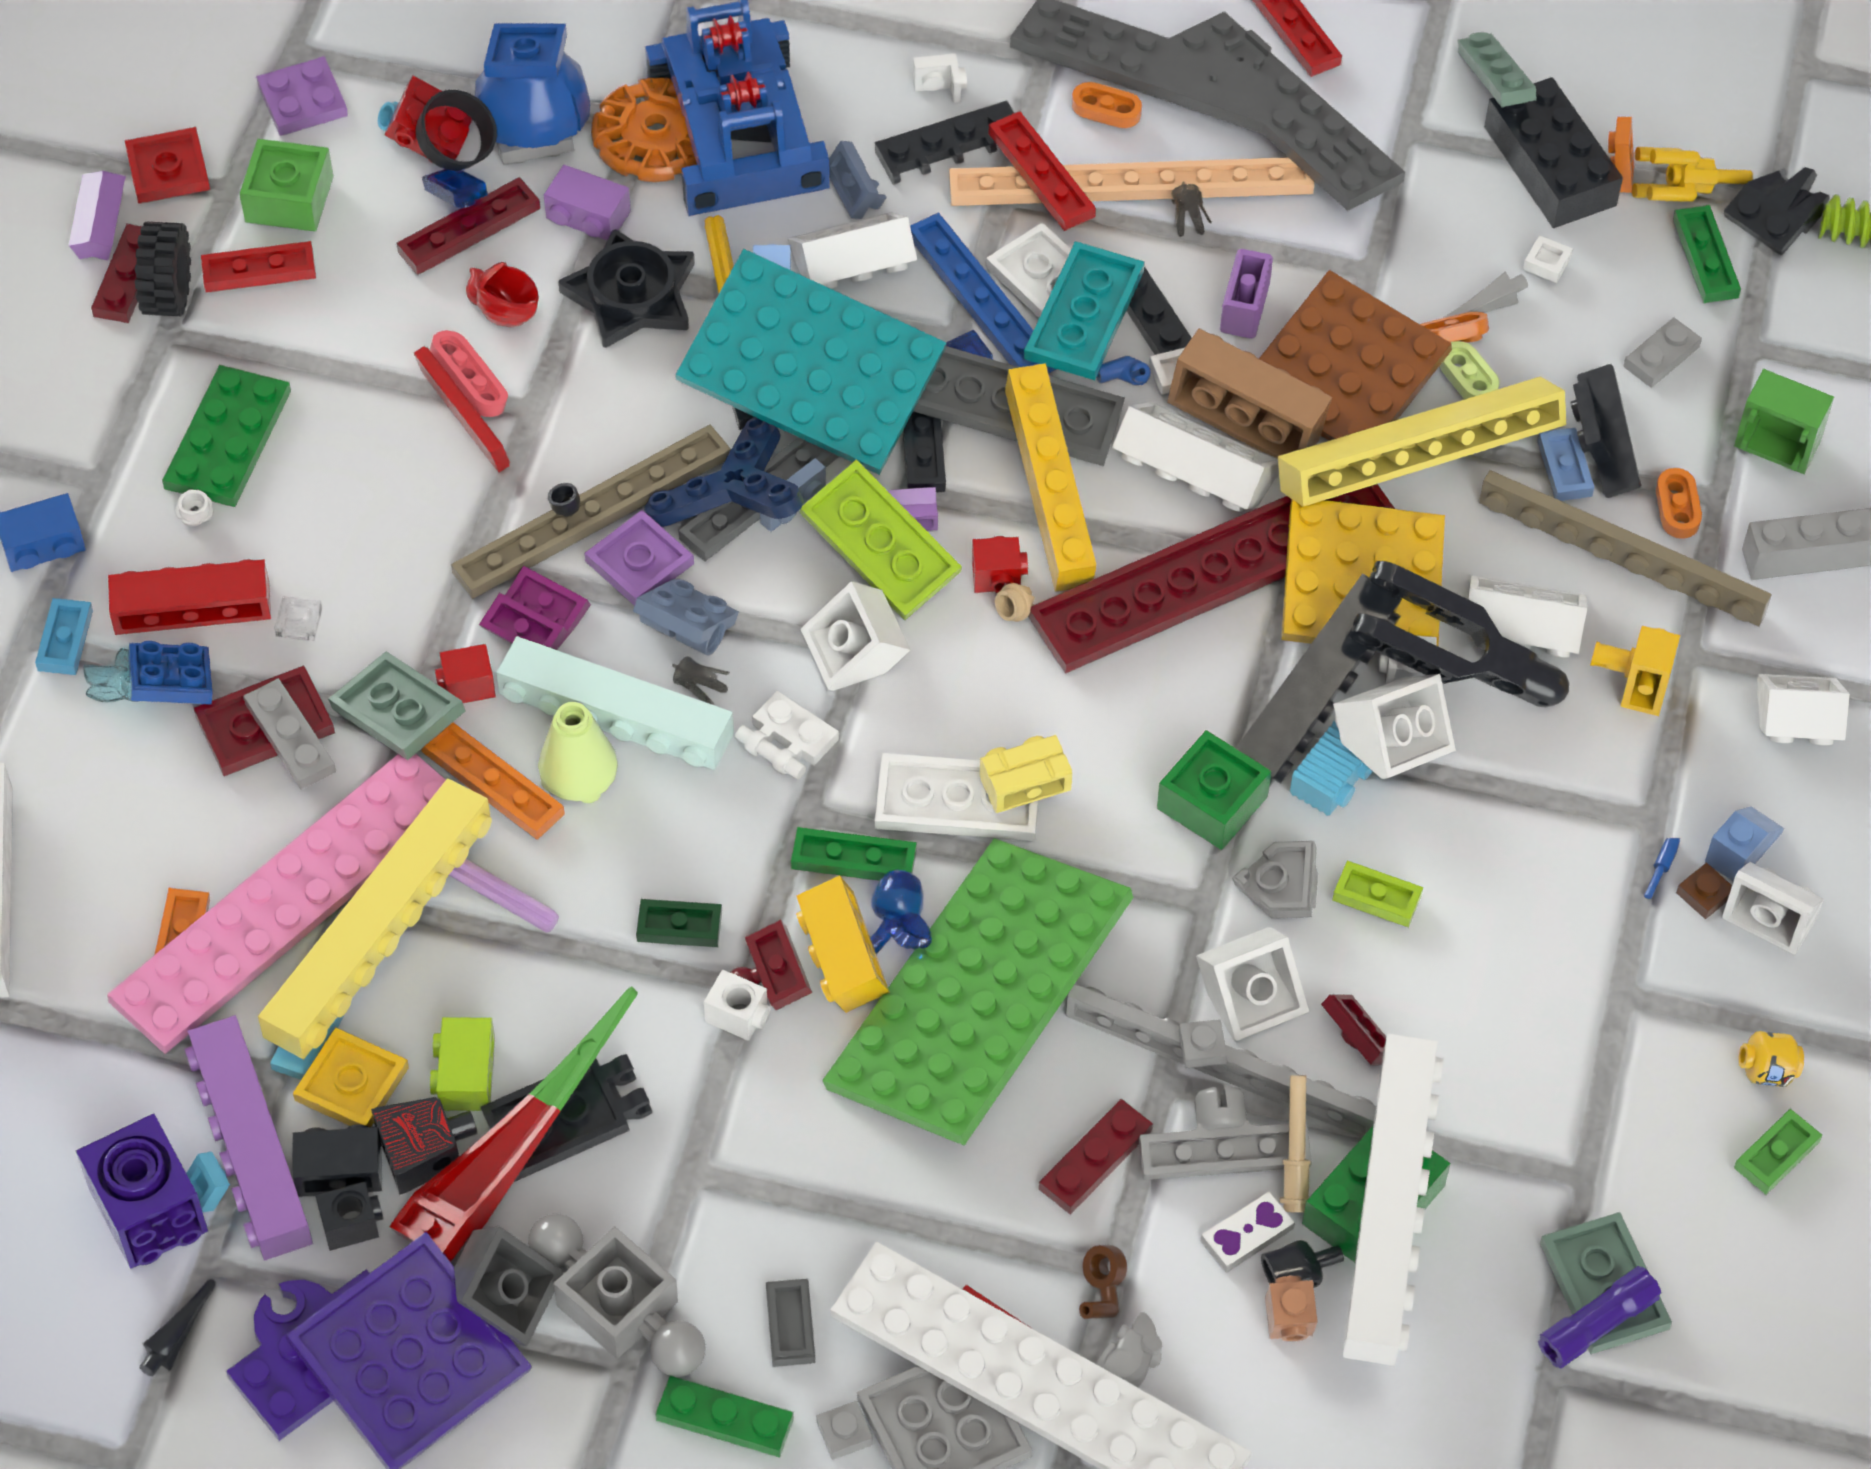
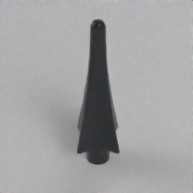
[139,1279,216,1377]

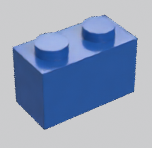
[0,493,86,572]

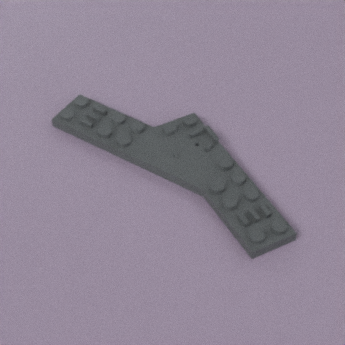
[1010,0,1405,211]

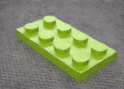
[800,459,962,621]

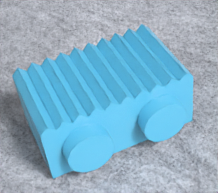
[1290,721,1372,816]

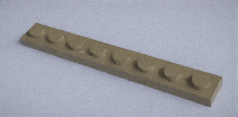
[451,424,731,599]
[1479,470,1772,627]

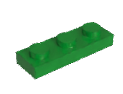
[1673,205,1741,303]
[791,827,917,885]
[655,1376,794,1458]

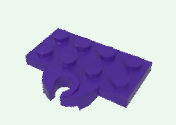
[226,1269,370,1441]

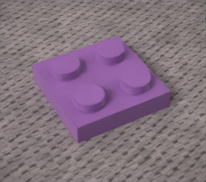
[256,56,348,136]
[584,510,694,606]

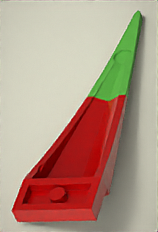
[389,987,638,1263]

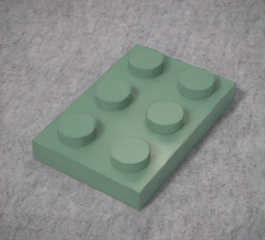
[328,651,466,760]
[1540,1212,1672,1355]

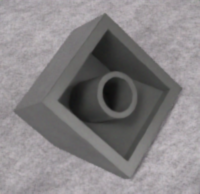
[454,1226,564,1347]

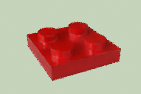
[124,127,210,204]

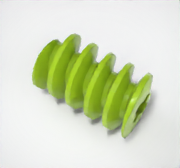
[1818,194,1871,248]

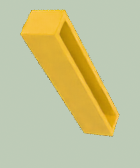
[1005,363,1097,592]

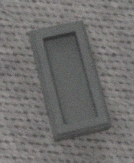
[766,1278,816,1367]

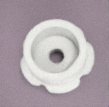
[175,490,213,526]

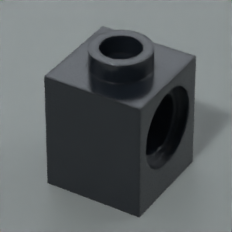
[315,1182,384,1251]

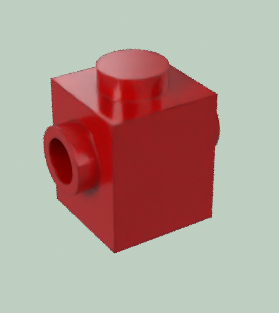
[972,536,1028,593]

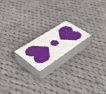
[1201,1191,1295,1273]

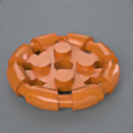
[591,78,697,182]

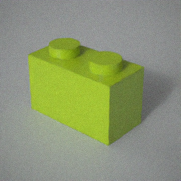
[430,1017,495,1111]

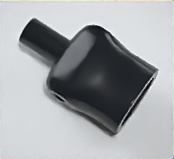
[1261,1240,1344,1288]

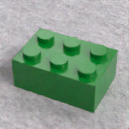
[1302,1126,1451,1263]

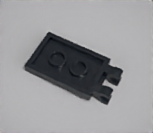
[480,1054,653,1182]

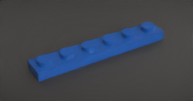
[910,212,1057,374]

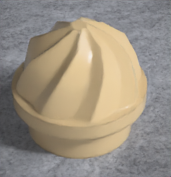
[995,583,1035,622]

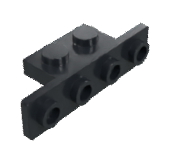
[1570,364,1642,498]

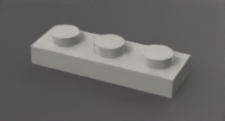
[243,678,336,790]

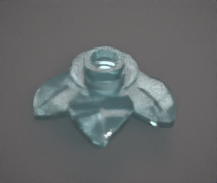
[83,648,139,702]

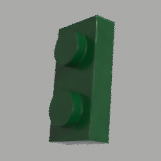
[636,899,722,947]

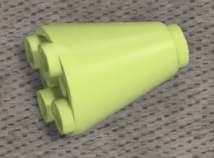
[538,702,618,803]

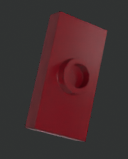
[1321,994,1386,1065]

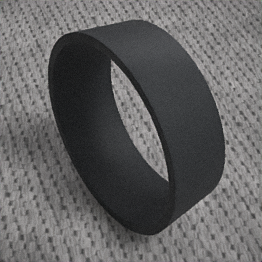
[416,89,497,171]

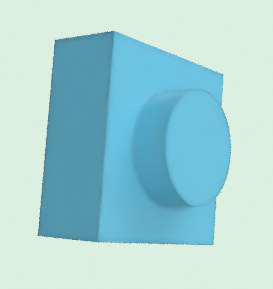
[187,1152,230,1213]

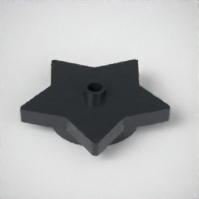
[558,229,695,348]

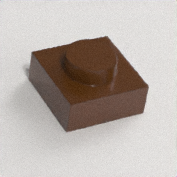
[1676,862,1732,919]

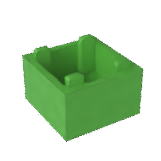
[239,139,334,232]
[1734,369,1834,474]

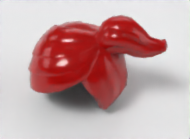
[466,262,539,327]

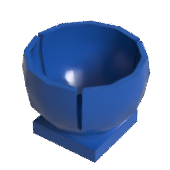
[475,23,590,148]

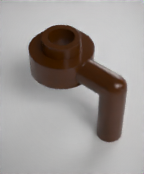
[1079,1245,1127,1319]

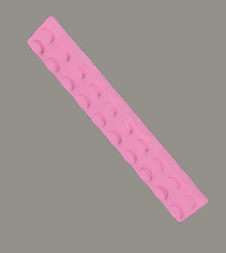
[107,754,446,1054]

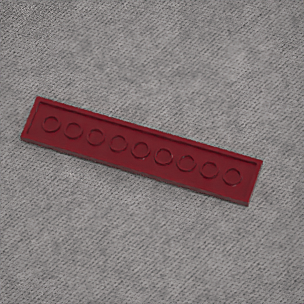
[1028,484,1395,674]

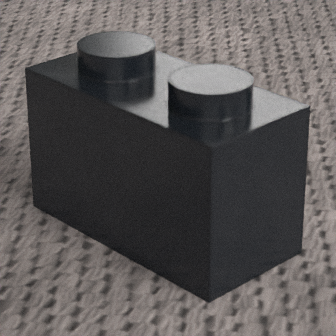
[292,1125,382,1197]

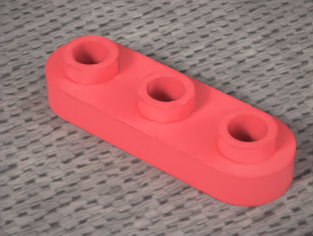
[430,330,508,417]

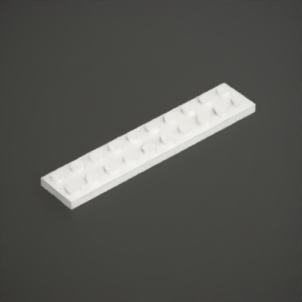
[831,1241,1252,1469]

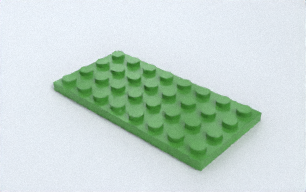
[823,838,1134,1146]

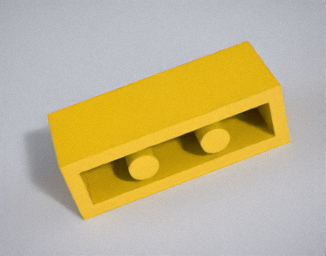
[796,875,890,1013]

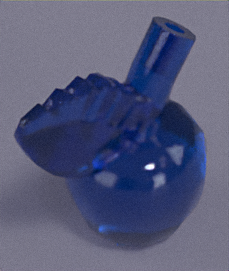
[870,869,932,954]

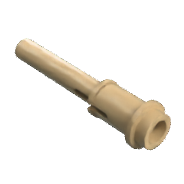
[1279,1075,1310,1212]

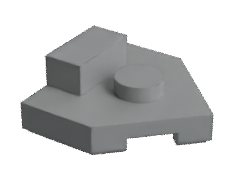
[1232,841,1318,918]

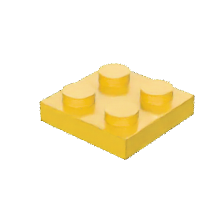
[293,1027,409,1127]

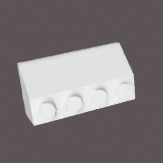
[1112,402,1279,512]

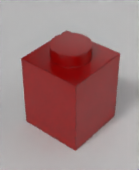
[434,644,496,703]

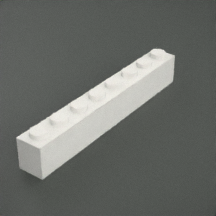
[1343,1033,1443,1366]

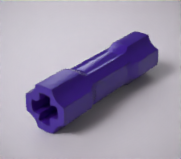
[1537,1266,1662,1369]

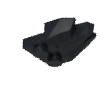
[1723,167,1830,256]

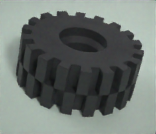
[135,221,191,317]

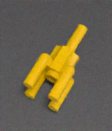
[1632,147,1753,202]

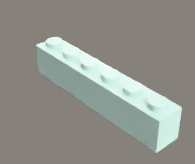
[496,636,734,770]

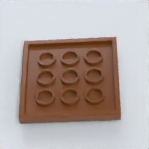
[1259,270,1452,441]

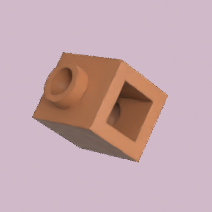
[1265,1276,1318,1342]

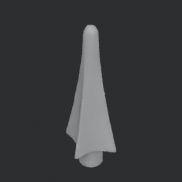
[1443,271,1528,318]

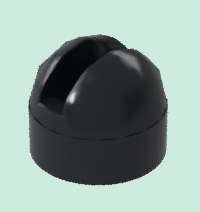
[547,483,581,517]

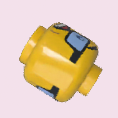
[1738,1031,1804,1087]

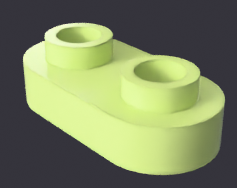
[1440,341,1499,399]

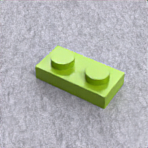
[1332,860,1424,928]

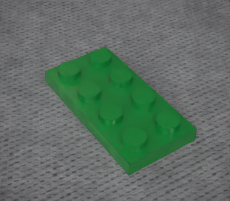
[162,365,291,507]

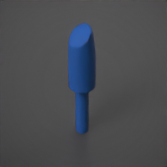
[1644,838,1681,899]

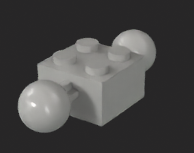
[528,1214,706,1377]

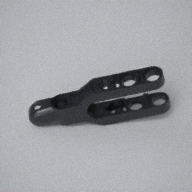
[1349,561,1570,708]

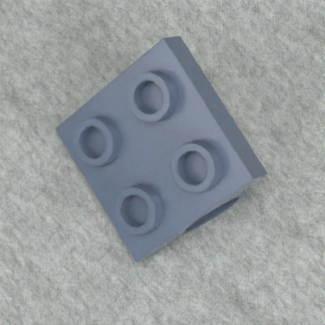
[633,579,739,656]

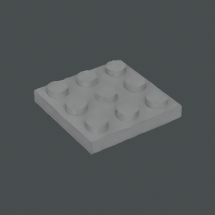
[857,1366,1032,1469]

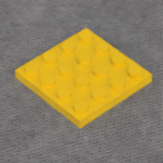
[1281,499,1445,646]

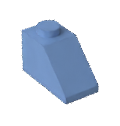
[1705,806,1784,882]

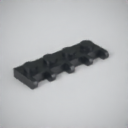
[875,100,1014,185]

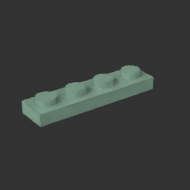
[1458,32,1537,107]

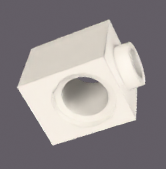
[703,969,771,1041]

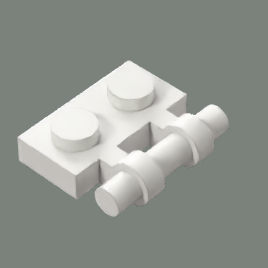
[735,691,839,779]

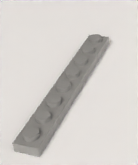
[1066,984,1376,1137]

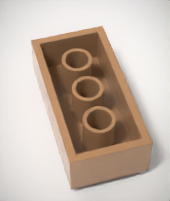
[1167,328,1332,459]

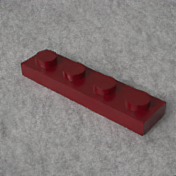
[396,177,541,275]

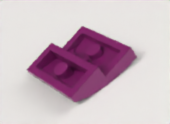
[479,566,591,650]

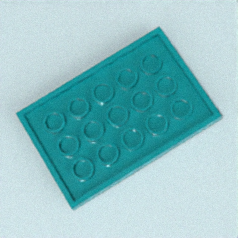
[675,248,947,475]

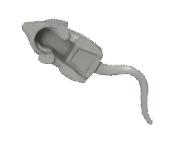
[1096,1312,1162,1387]

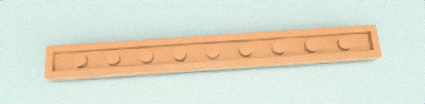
[949,158,1314,206]

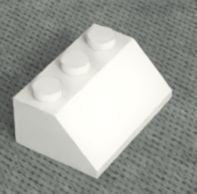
[787,212,917,289]
[1462,575,1587,657]
[1333,674,1456,779]

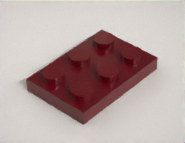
[193,665,335,776]

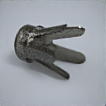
[1171,182,1212,237]
[672,656,730,705]

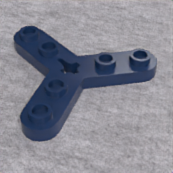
[644,417,804,527]

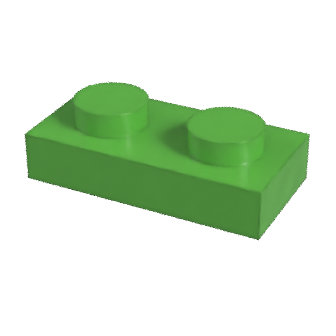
[1734,1108,1823,1195]

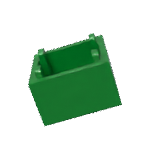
[1157,730,1271,850]

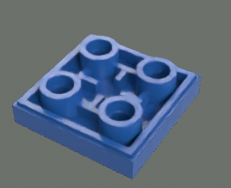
[128,641,213,704]

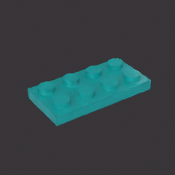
[1024,241,1145,381]

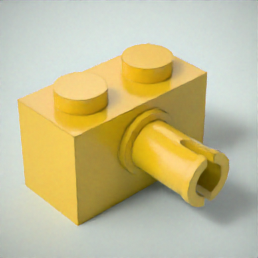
[1590,626,1680,716]

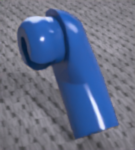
[1096,356,1151,385]

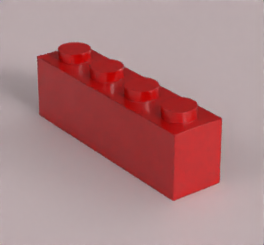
[108,559,271,635]

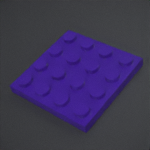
[286,1232,532,1469]

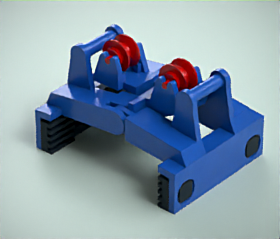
[645,0,830,216]

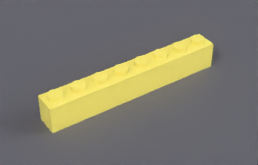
[1278,376,1566,507]
[258,778,492,1060]

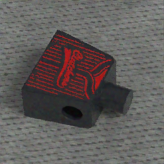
[371,1097,478,1195]

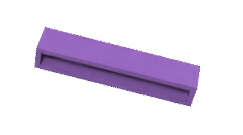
[184,1015,313,1261]

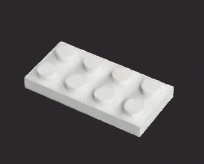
[875,753,1038,841]

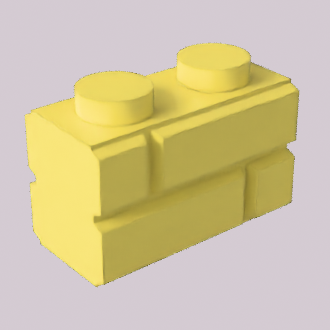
[979,735,1072,813]

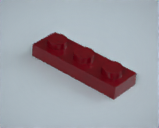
[91,223,141,323]
[1038,1099,1153,1215]

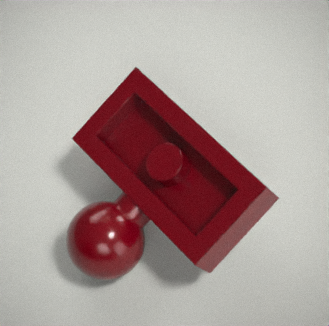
[730,919,813,1011]

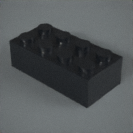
[1484,77,1623,229]

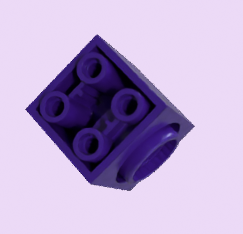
[76,1113,208,1269]

